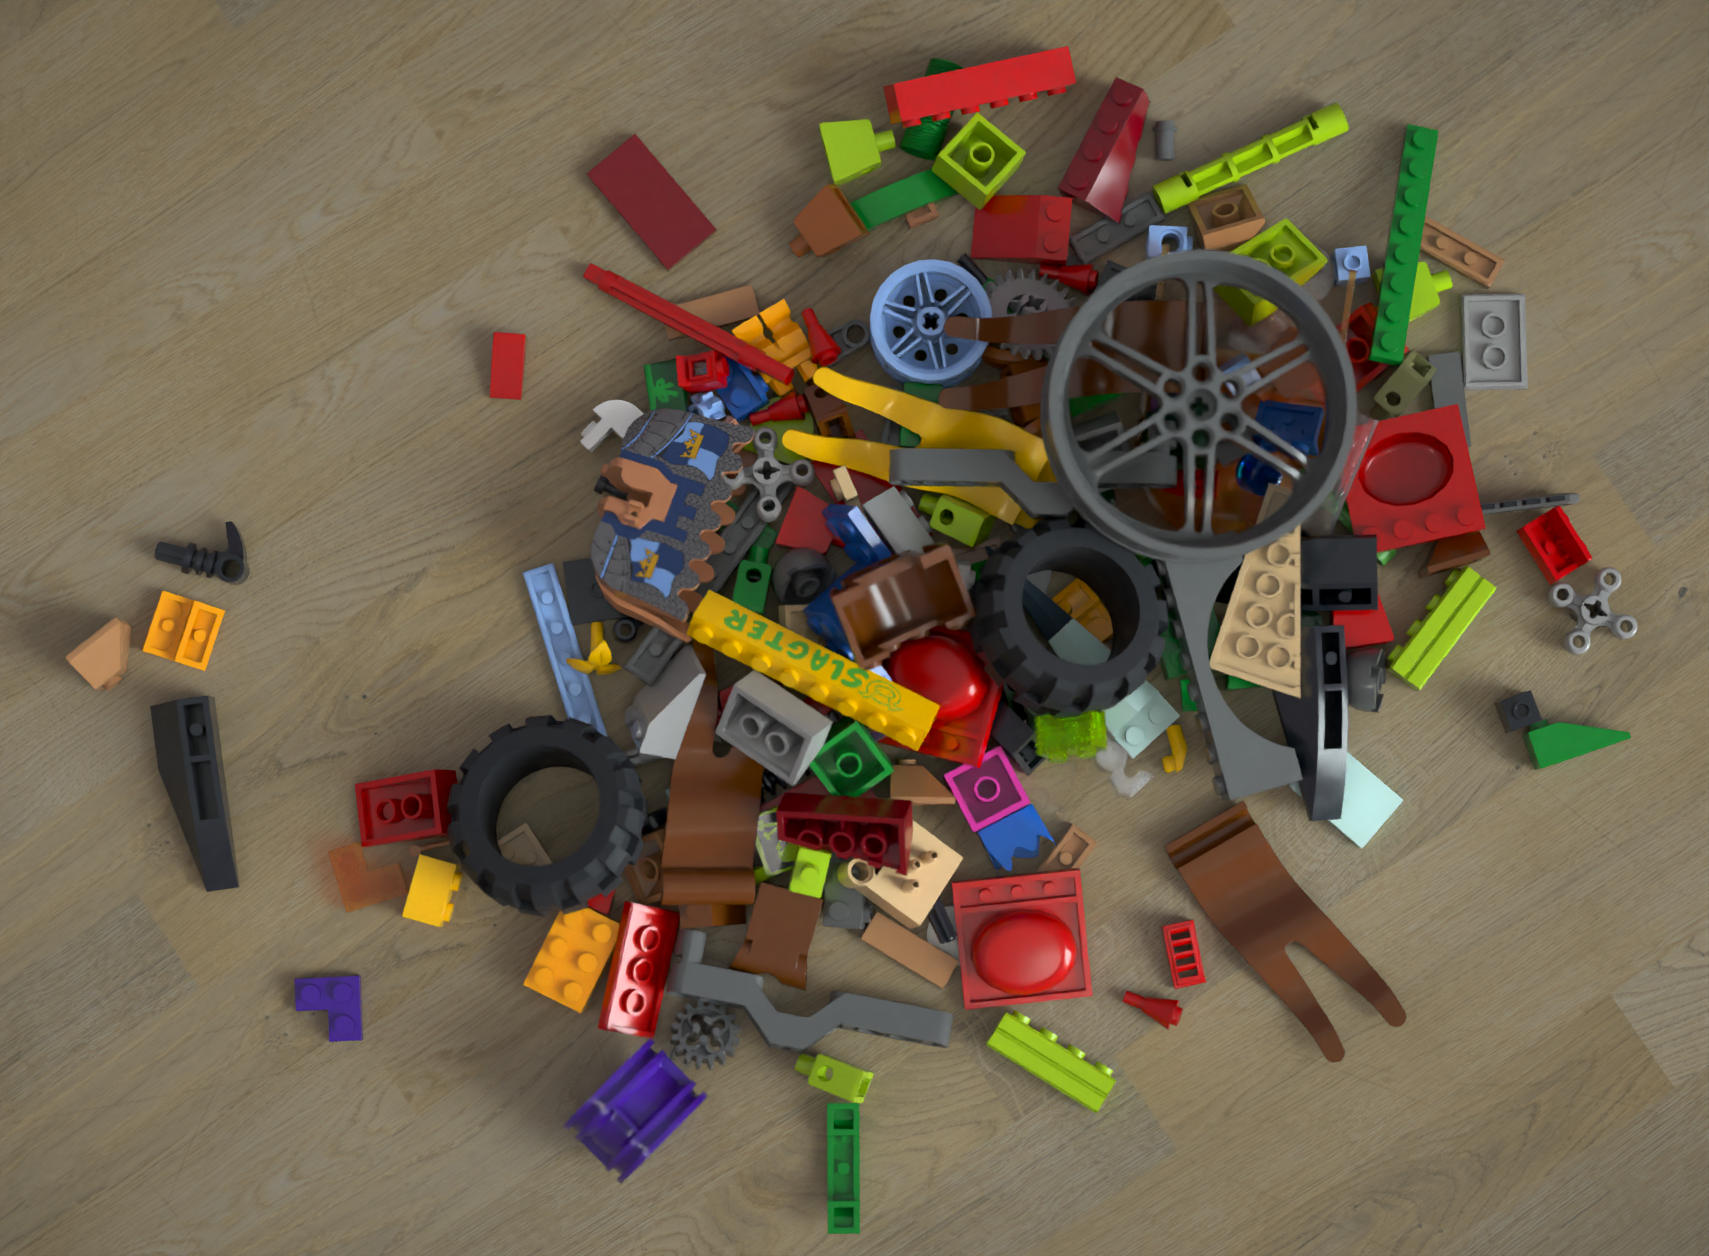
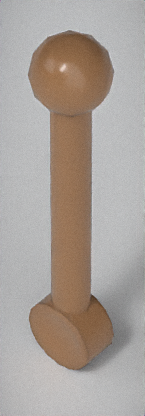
[408,839,451,857]

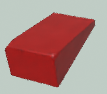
[490,332,527,400]

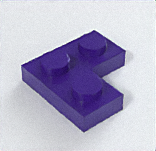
[295,976,363,1042]

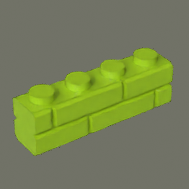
[1386,566,1497,692]
[985,1010,1116,1113]

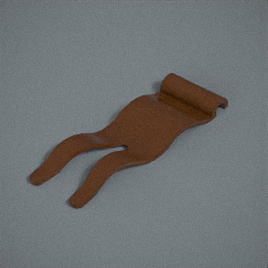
[938,300,1219,410]
[660,638,783,905]
[1164,800,1406,1062]

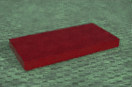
[587,134,717,271]

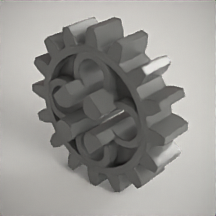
[670,1001,740,1070]

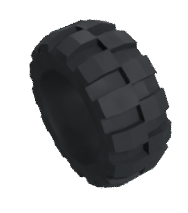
[968,517,1168,718]
[446,715,648,917]

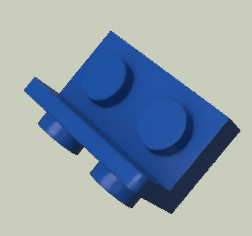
[703,356,769,423]
[1251,399,1324,456]

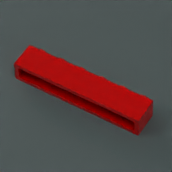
[883,46,1076,128]

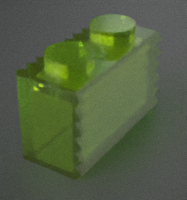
[1034,710,1107,763]

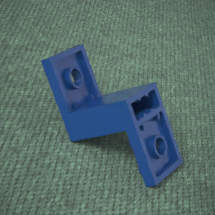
[802,504,892,681]

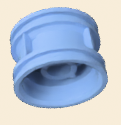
[870,259,992,389]

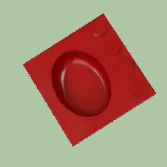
[1341,404,1486,553]
[863,625,1004,768]
[951,868,1093,1010]

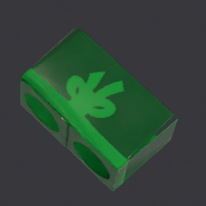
[644,359,688,412]

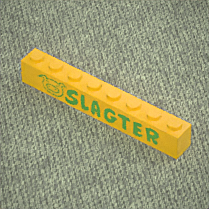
[686,590,940,751]

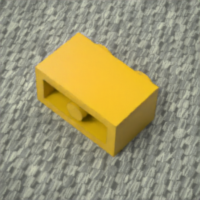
[402,854,463,927]

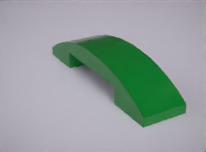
[850,169,959,232]
[827,1103,860,1234]

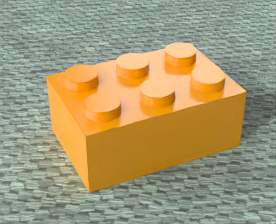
[523,907,620,1013]

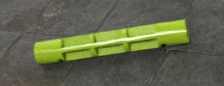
[1152,102,1349,214]

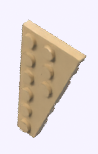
[1209,483,1300,698]

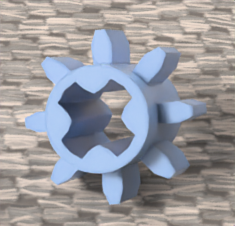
[686,391,726,421]

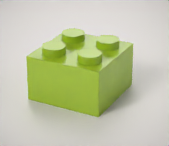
[932,112,1026,210]

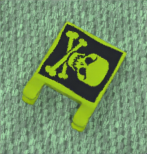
[752,805,822,885]

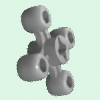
[722,427,815,522]
[1547,567,1638,655]

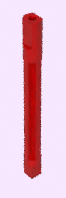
[583,263,795,386]

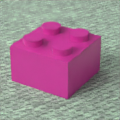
[943,745,1031,833]

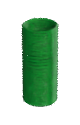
[899,58,964,161]

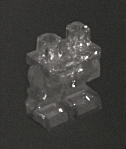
[1076,722,1154,801]

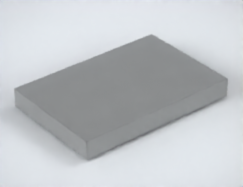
[1460,294,1528,391]

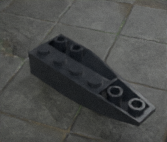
[1215,534,1378,611]
[1272,625,1348,821]
[150,695,239,892]

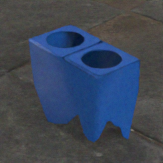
[977,803,1057,877]

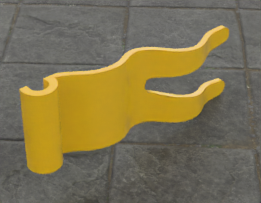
[782,367,1057,529]

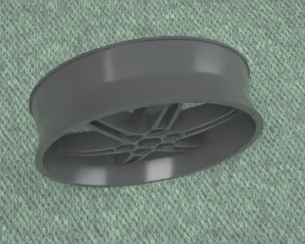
[1040,250,1357,564]

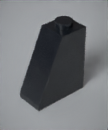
[989,699,1051,776]

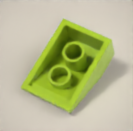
[1213,218,1328,327]

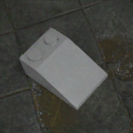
[625,645,706,760]

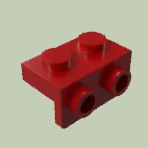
[1516,505,1592,585]

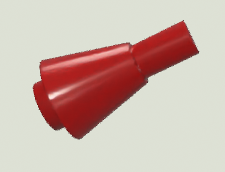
[1039,264,1099,295]
[801,308,841,366]
[749,390,809,426]
[1123,991,1183,1030]

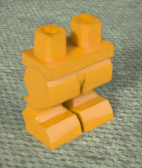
[731,299,818,397]

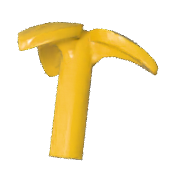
[566,622,621,675]

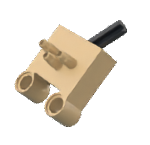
[837,821,963,944]

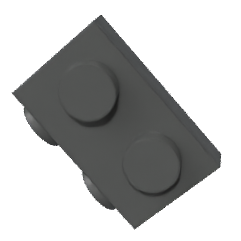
[823,862,873,929]

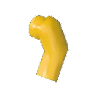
[1162,725,1187,773]

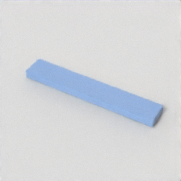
[523,563,607,736]

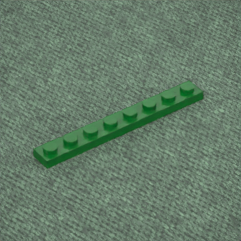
[1368,124,1439,366]

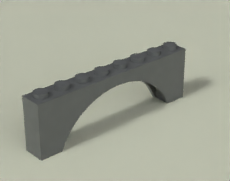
[1153,530,1303,800]

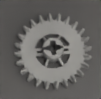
[985,268,1076,360]

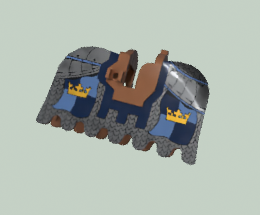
[591,408,758,643]

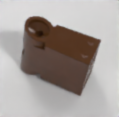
[729,881,824,991]

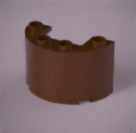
[829,543,977,671]

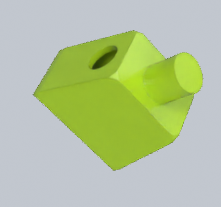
[819,119,896,187]
[1371,262,1453,323]
[918,493,996,547]
[788,845,832,898]
[795,1053,874,1103]

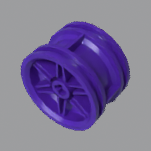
[563,1038,708,1184]

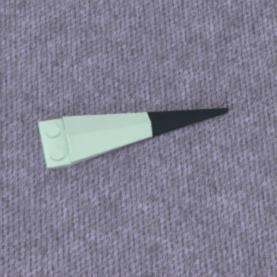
[985,546,1180,759]

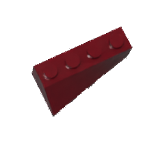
[1058,77,1150,225]
[776,792,913,876]

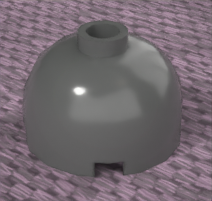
[771,548,837,605]
[1346,648,1386,713]

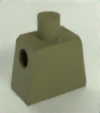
[1369,349,1438,421]

